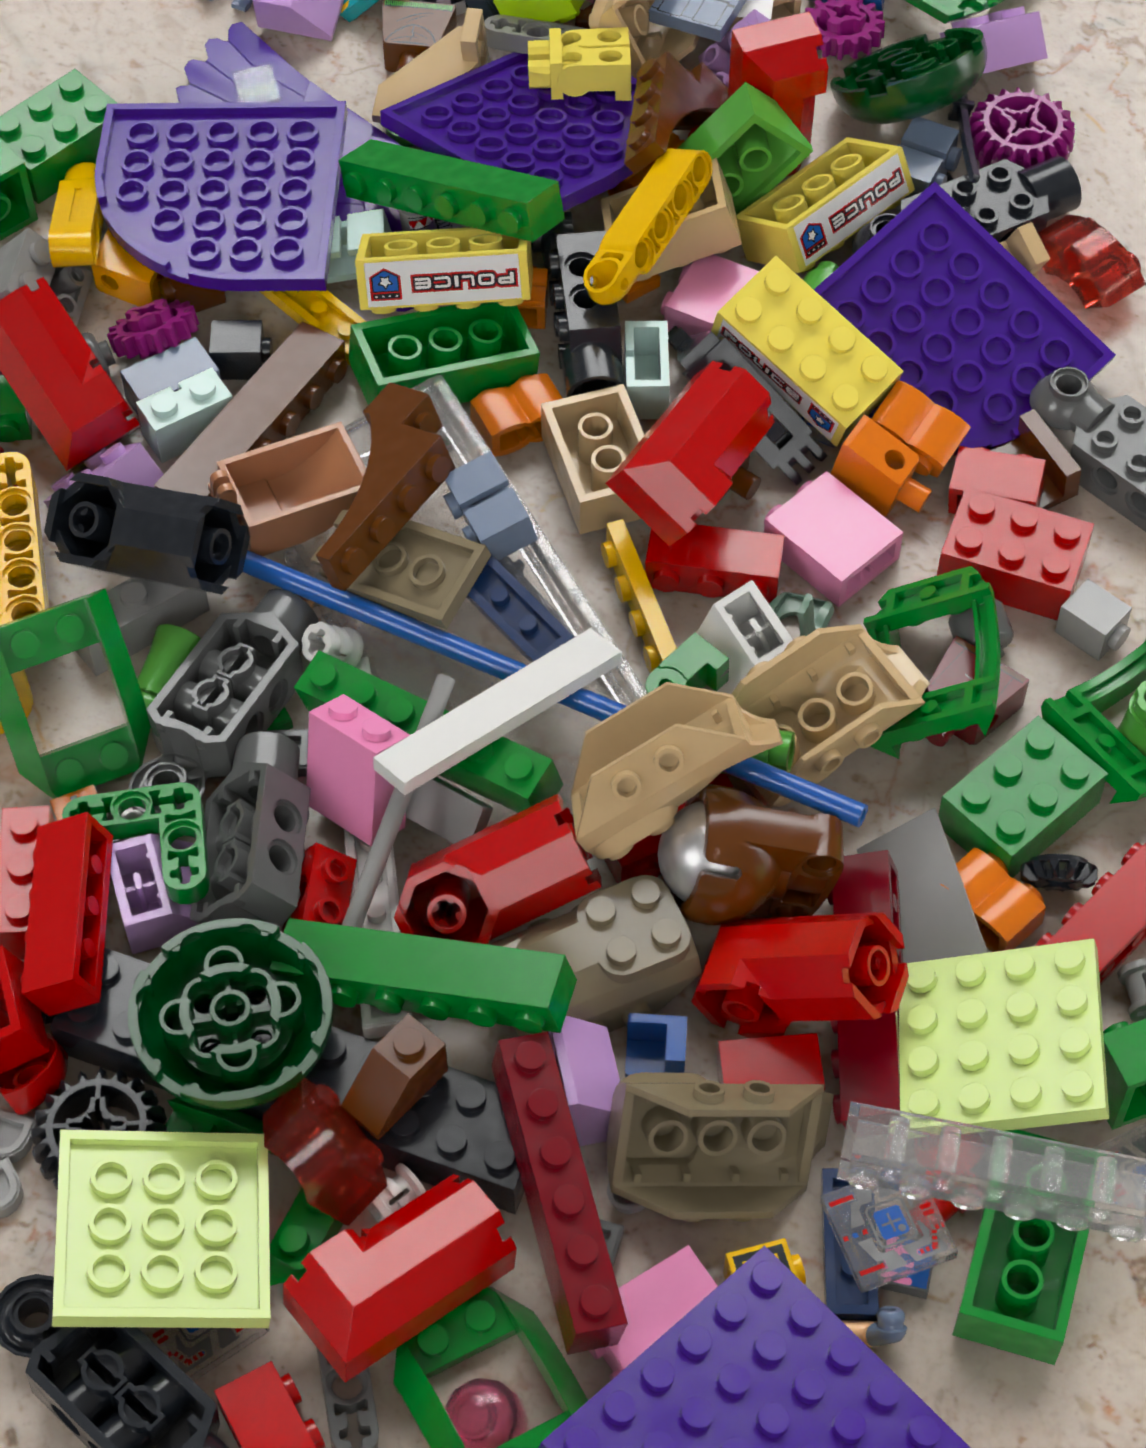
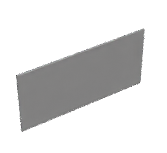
[857,808,988,963]

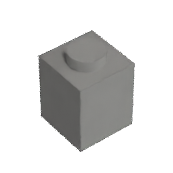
[1055,579,1132,661]

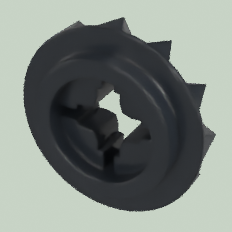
[1020,854,1098,892]

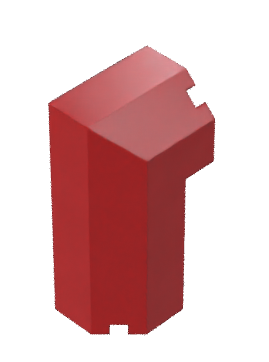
[728,11,829,177]
[0,277,142,473]
[605,361,775,546]
[394,793,602,944]
[691,912,909,1038]
[283,1174,517,1383]

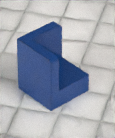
[625,1013,687,1077]

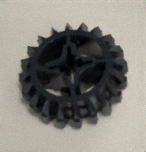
[30,1067,167,1190]

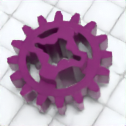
[805,0,885,60]
[107,299,200,360]

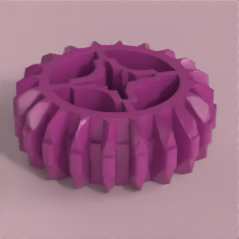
[969,87,1075,169]

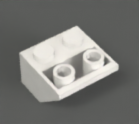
[697,580,793,694]

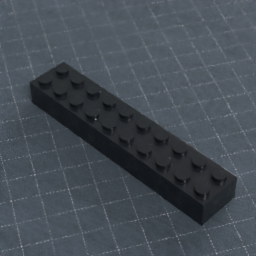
[50,948,524,1214]

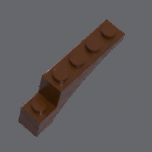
[624,51,728,174]
[316,382,455,591]

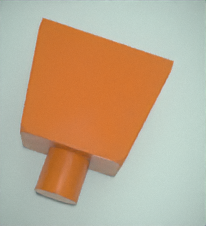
[830,415,933,517]

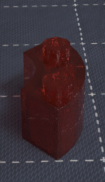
[1038,215,1146,309]
[263,1078,387,1226]

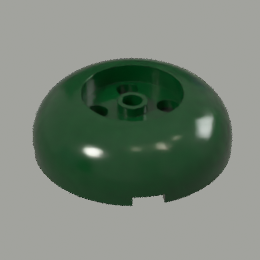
[830,28,987,124]
[127,918,333,1110]

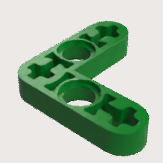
[62,782,210,904]

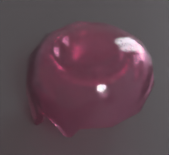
[445,1378,528,1448]

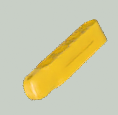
[583,148,713,305]
[48,162,104,268]

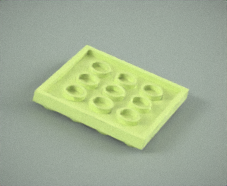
[899,939,1109,1142]
[52,1130,271,1328]

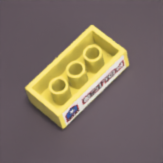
[736,137,915,273]
[355,227,533,314]
[711,256,903,447]

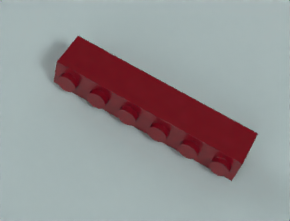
[827,850,903,1141]
[491,1031,628,1355]

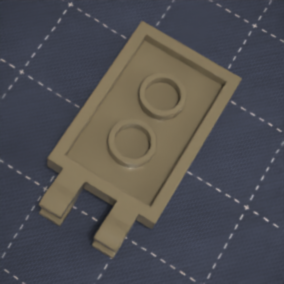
[310,510,491,630]

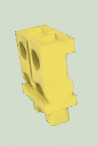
[528,27,632,101]

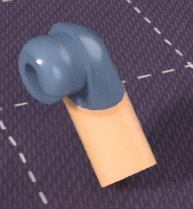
[841,1306,907,1348]

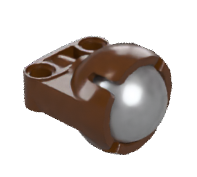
[658,784,844,926]

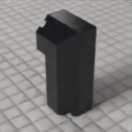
[44,472,250,595]

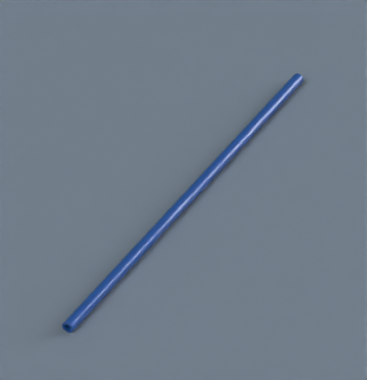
[243,550,868,828]

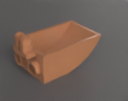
[208,421,366,556]

